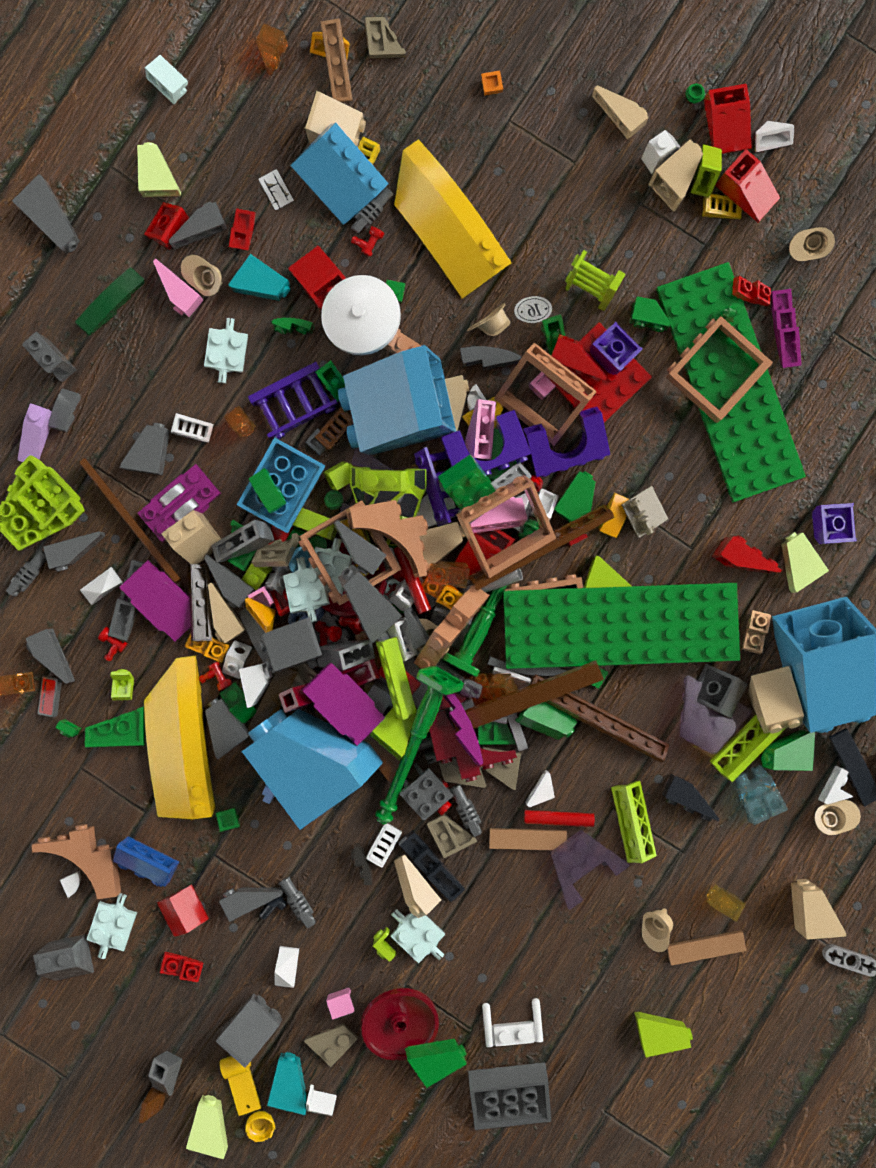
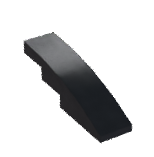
[829,728,876,807]
[398,830,465,902]

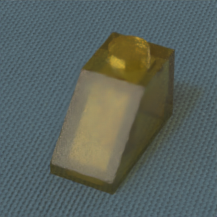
[707,884,746,922]

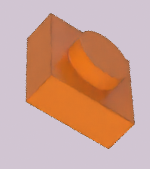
[481,71,503,96]

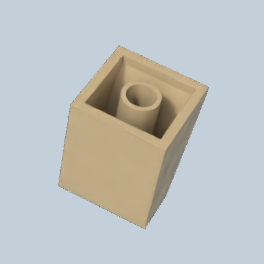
[305,92,366,147]
[649,140,703,212]
[161,510,221,564]
[419,522,465,572]
[748,666,804,734]
[791,879,846,939]

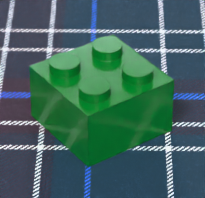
[438,454,496,511]

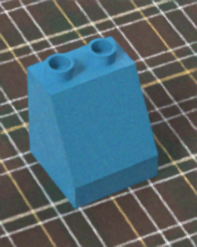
[338,345,456,455]
[772,597,876,733]
[242,709,383,830]

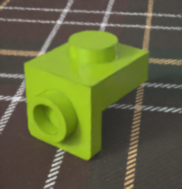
[242,563,273,590]
[110,669,134,700]
[373,927,396,962]

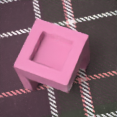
[529,372,556,400]
[248,586,275,607]
[326,988,354,1019]

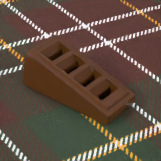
[314,408,354,451]
[138,1087,166,1123]

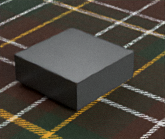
[305,428,332,455]

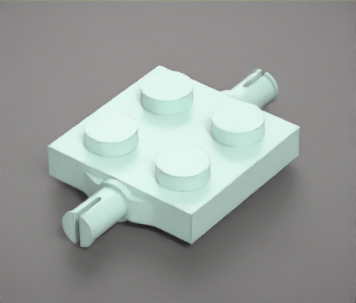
[204,318,248,384]
[309,538,353,594]
[283,557,330,623]
[86,893,137,959]
[391,909,445,963]

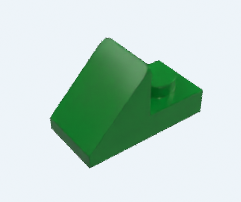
[541,314,565,355]
[316,360,345,402]
[220,682,257,724]

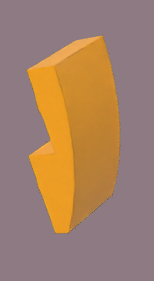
[598,493,629,538]
[422,571,463,610]
[185,633,230,663]

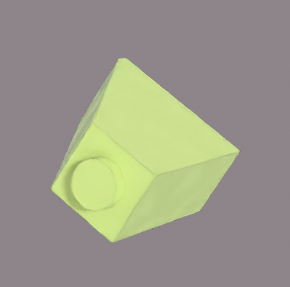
[137,142,181,197]
[781,532,829,593]
[186,1095,228,1159]

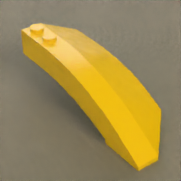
[394,139,512,299]
[144,656,215,819]

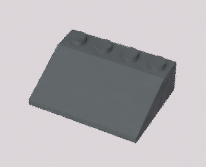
[468,1063,551,1130]

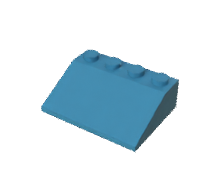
[290,122,389,225]
[237,437,325,533]

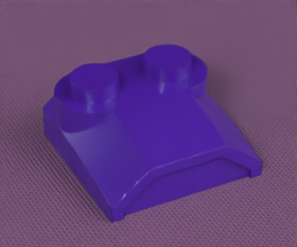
[590,322,643,375]
[812,503,857,544]

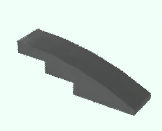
[108,560,144,641]
[487,656,566,676]

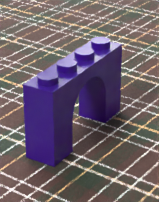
[523,407,610,477]
[441,410,531,476]

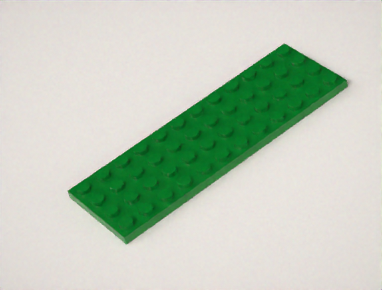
[656,262,806,503]
[503,583,740,669]

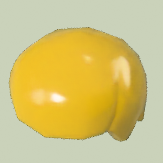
[245,1111,275,1142]

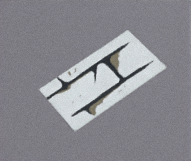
[259,169,294,210]

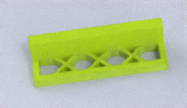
[376,637,417,720]
[710,715,785,782]
[611,781,657,863]

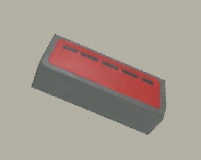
[38,676,62,717]

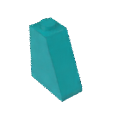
[228,254,290,301]
[267,1052,307,1115]

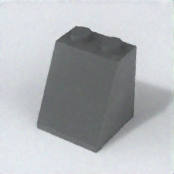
[258,617,322,674]
[33,934,94,981]
[216,993,282,1068]

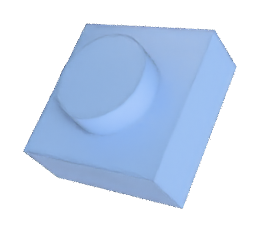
[262,785,274,804]

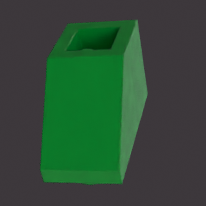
[629,296,671,332]

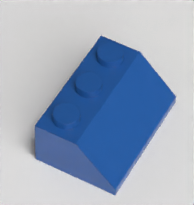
[113,836,179,887]

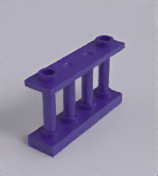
[248,362,339,440]
[414,447,460,527]

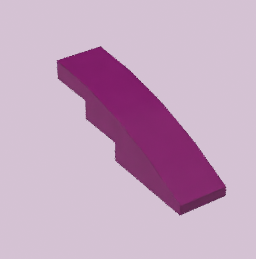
[770,289,802,368]
[443,693,483,767]

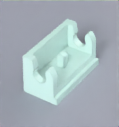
[145,55,188,104]

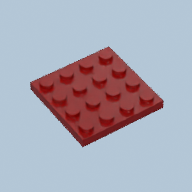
[545,322,652,423]

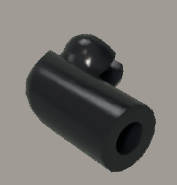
[259,897,287,919]

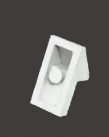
[818,766,853,804]

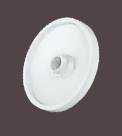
[321,275,401,355]

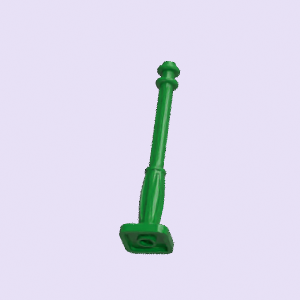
[441,519,540,677]
[375,666,464,825]

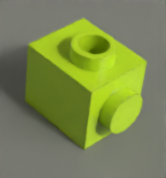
[323,462,353,490]

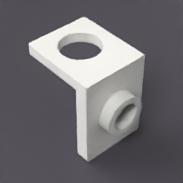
[222,640,252,679]
[306,1085,336,1116]

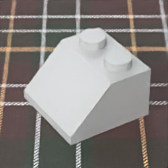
[239,663,273,708]

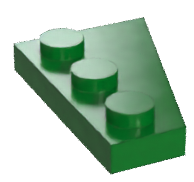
[85,707,145,748]

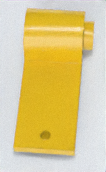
[220,1056,261,1116]

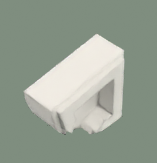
[467,385,486,411]
[60,871,81,897]

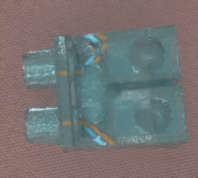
[735,765,788,825]

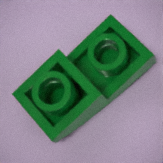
[272,318,315,335]
[249,468,287,514]

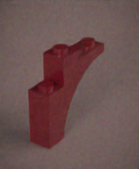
[279,659,381,713]
[429,710,517,782]

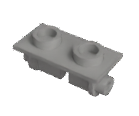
[265,565,291,595]

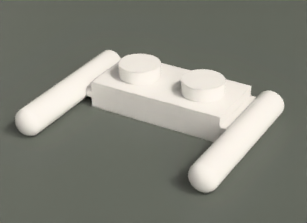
[482,998,543,1047]

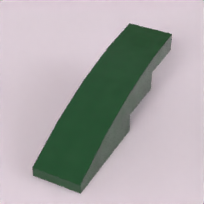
[75,267,145,336]

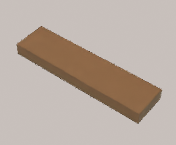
[321,18,353,103]
[489,828,567,851]
[667,930,747,966]

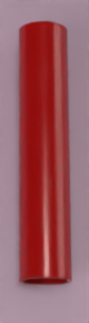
[393,547,431,614]
[524,810,595,827]

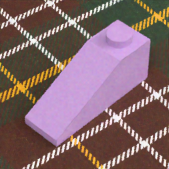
[18,403,52,462]

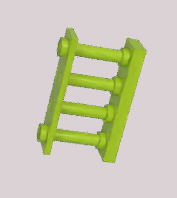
[565,250,626,311]

